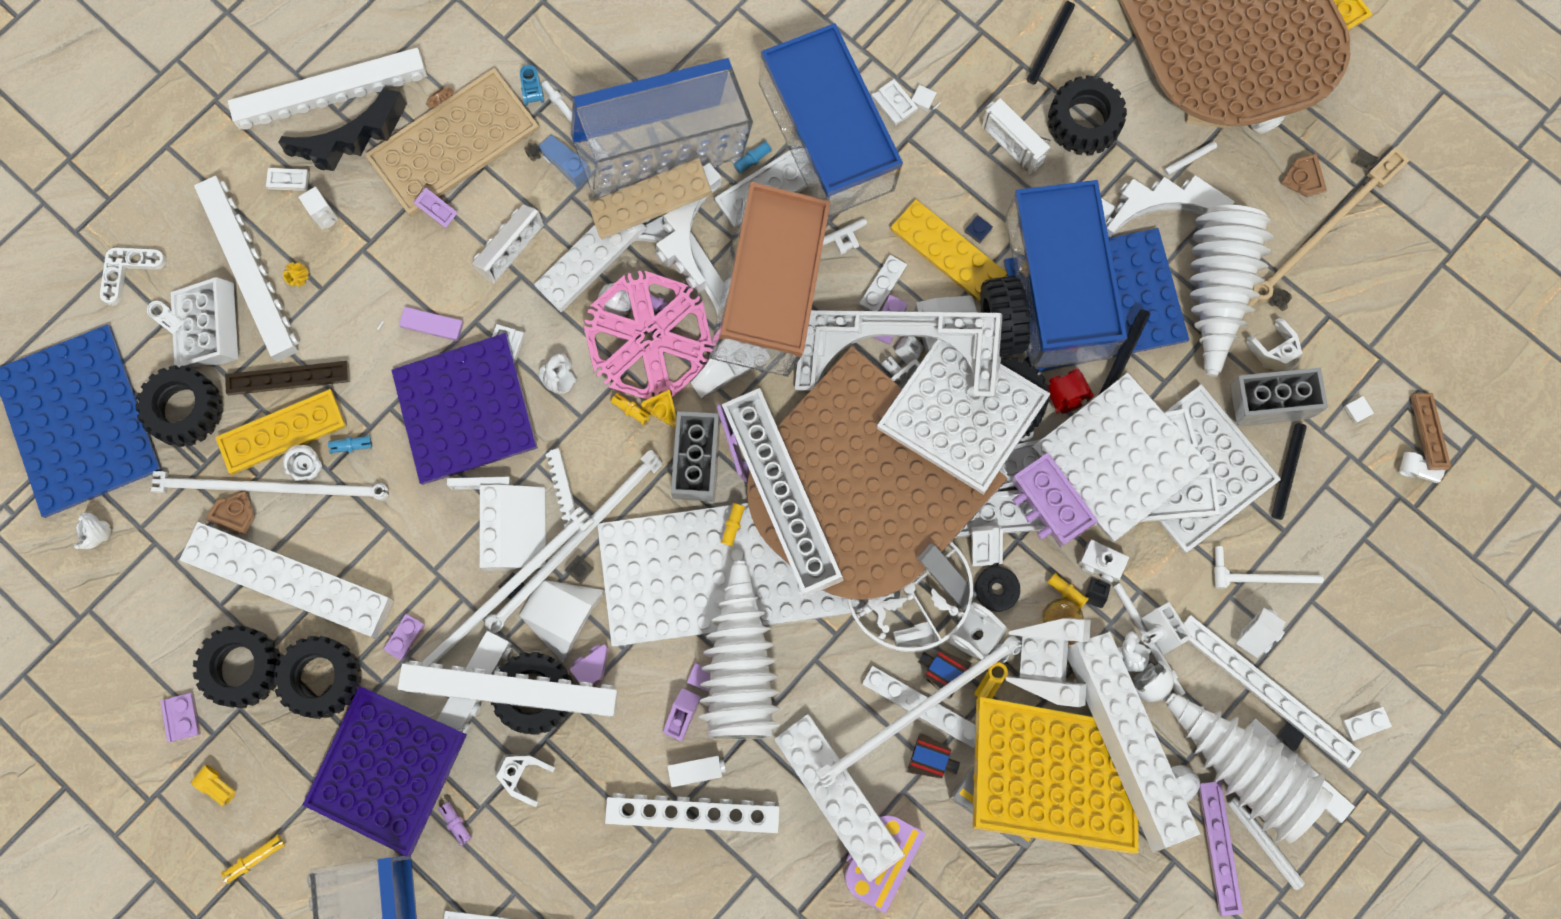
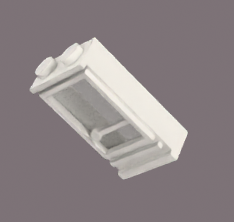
[981,98,1051,175]

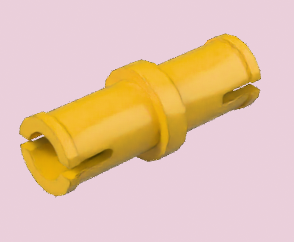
[611,393,651,426]
[720,503,746,547]
[1047,573,1089,609]

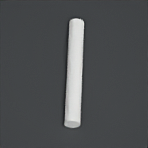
[1164,141,1217,176]

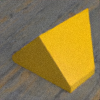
[641,389,677,429]

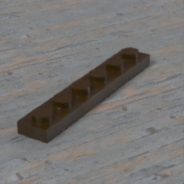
[225,361,350,396]

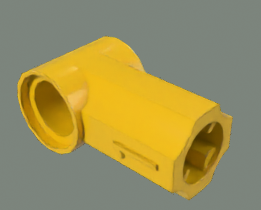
[973,662,1008,699]
[190,764,236,807]

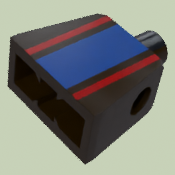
[918,650,972,699]
[906,733,960,779]

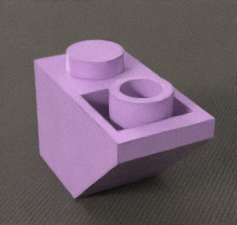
[570,644,609,687]

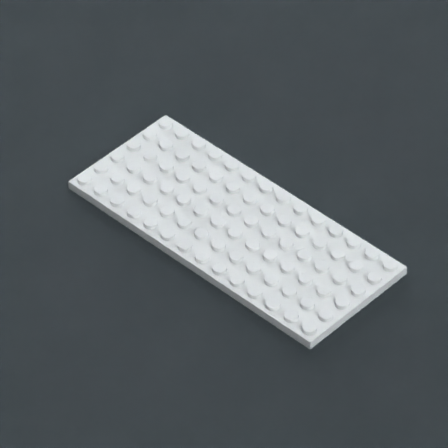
[597,503,901,647]

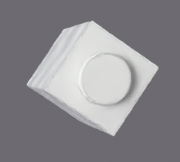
[668,756,726,788]

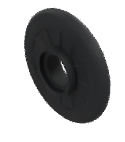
[975,566,1020,612]

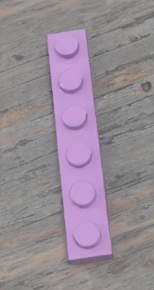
[1199,781,1243,916]

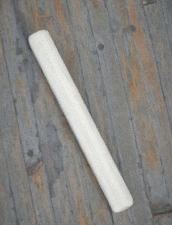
[1228,797,1305,890]

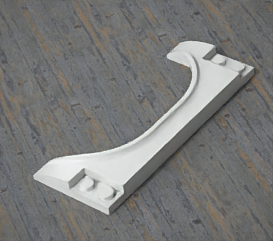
[635,213,770,400]
[795,310,1002,397]

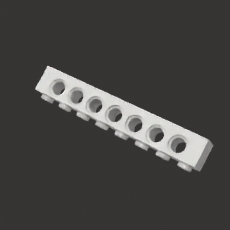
[605,793,779,833]

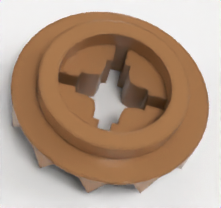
[425,86,454,108]

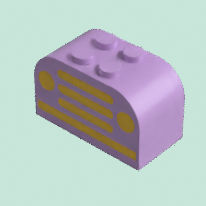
[844,816,926,914]

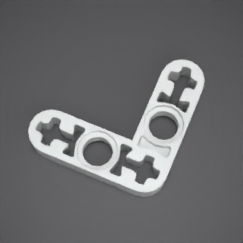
[100,248,167,306]

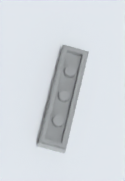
[917,543,977,611]

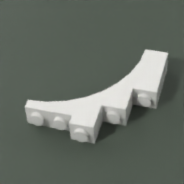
[655,162,721,293]
[1106,175,1235,238]

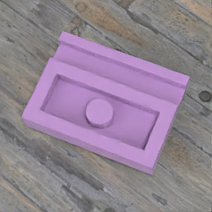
[160,693,201,742]

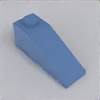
[537,135,591,188]

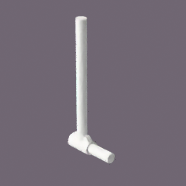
[1214,546,1324,589]

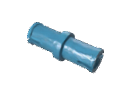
[733,141,772,174]
[328,435,372,454]

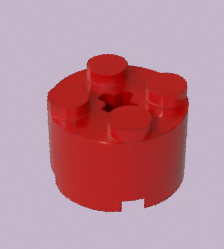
[1048,368,1094,414]

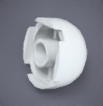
[1134,660,1174,702]

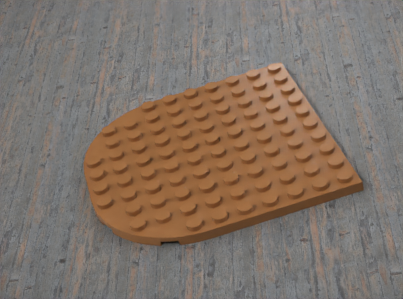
[1119,0,1351,126]
[747,347,1008,600]

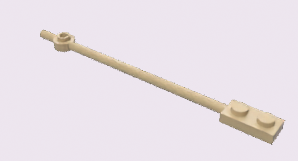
[1248,147,1410,307]

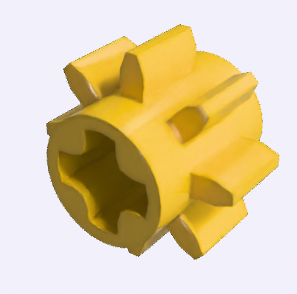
[283,262,309,287]

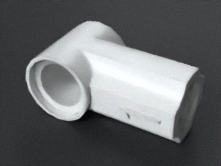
[1399,452,1445,483]
[893,621,937,648]

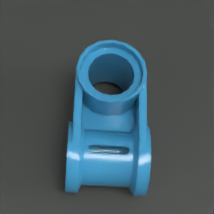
[520,65,545,106]

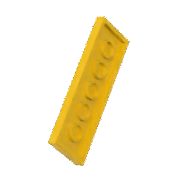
[890,199,1008,303]
[215,389,347,475]

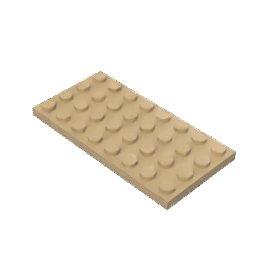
[365,68,540,217]

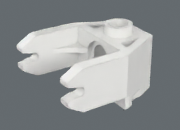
[1246,318,1302,372]
[494,754,555,807]

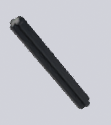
[1027,1,1075,85]
[1099,309,1150,395]
[1271,423,1307,520]

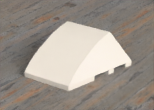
[519,580,605,664]

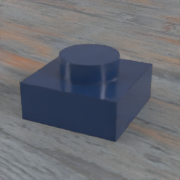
[965,215,993,244]

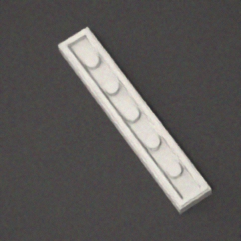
[1247,718,1355,823]

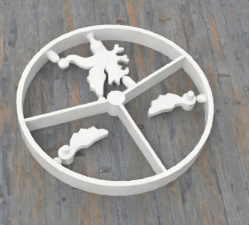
[847,542,973,652]

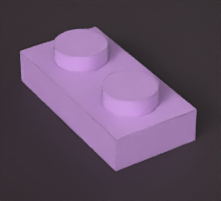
[413,187,458,228]
[383,614,425,661]

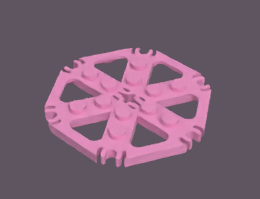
[583,271,713,400]

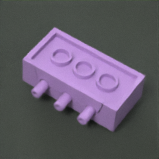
[1011,453,1098,548]

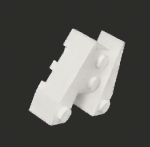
[1006,618,1091,707]

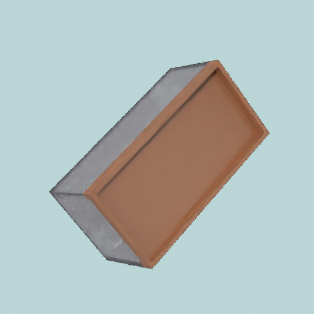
[709,182,831,377]

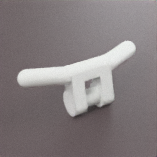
[823,218,867,255]

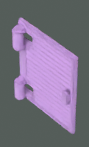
[717,405,750,484]

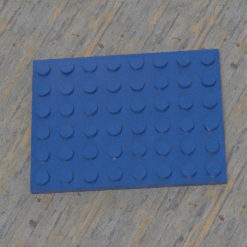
[1003,228,1189,373]
[0,324,162,518]

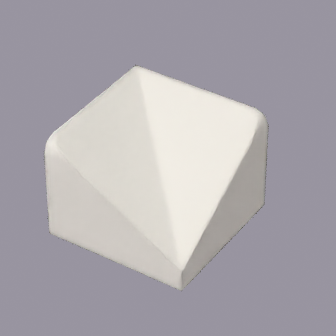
[894,336,924,364]

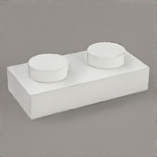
[266,168,309,191]
[1342,707,1392,741]

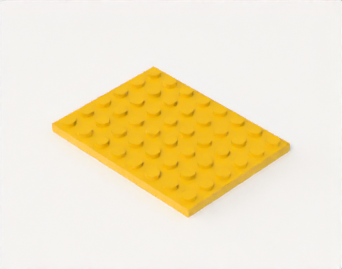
[972,697,1139,854]

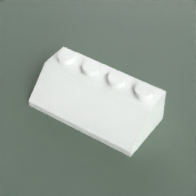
[472,205,544,285]

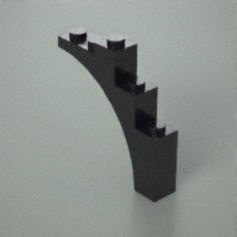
[278,88,407,171]

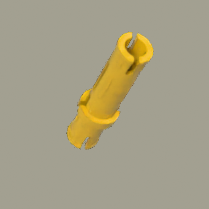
[221,835,285,884]

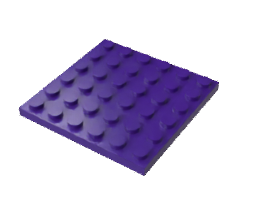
[391,333,538,485]
[302,686,467,857]

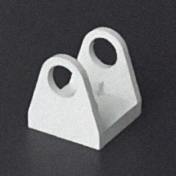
[949,602,1007,661]

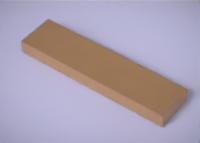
[1411,393,1451,470]

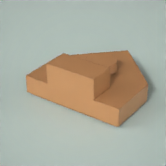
[1281,153,1327,197]
[206,491,255,535]

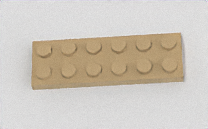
[588,158,713,240]

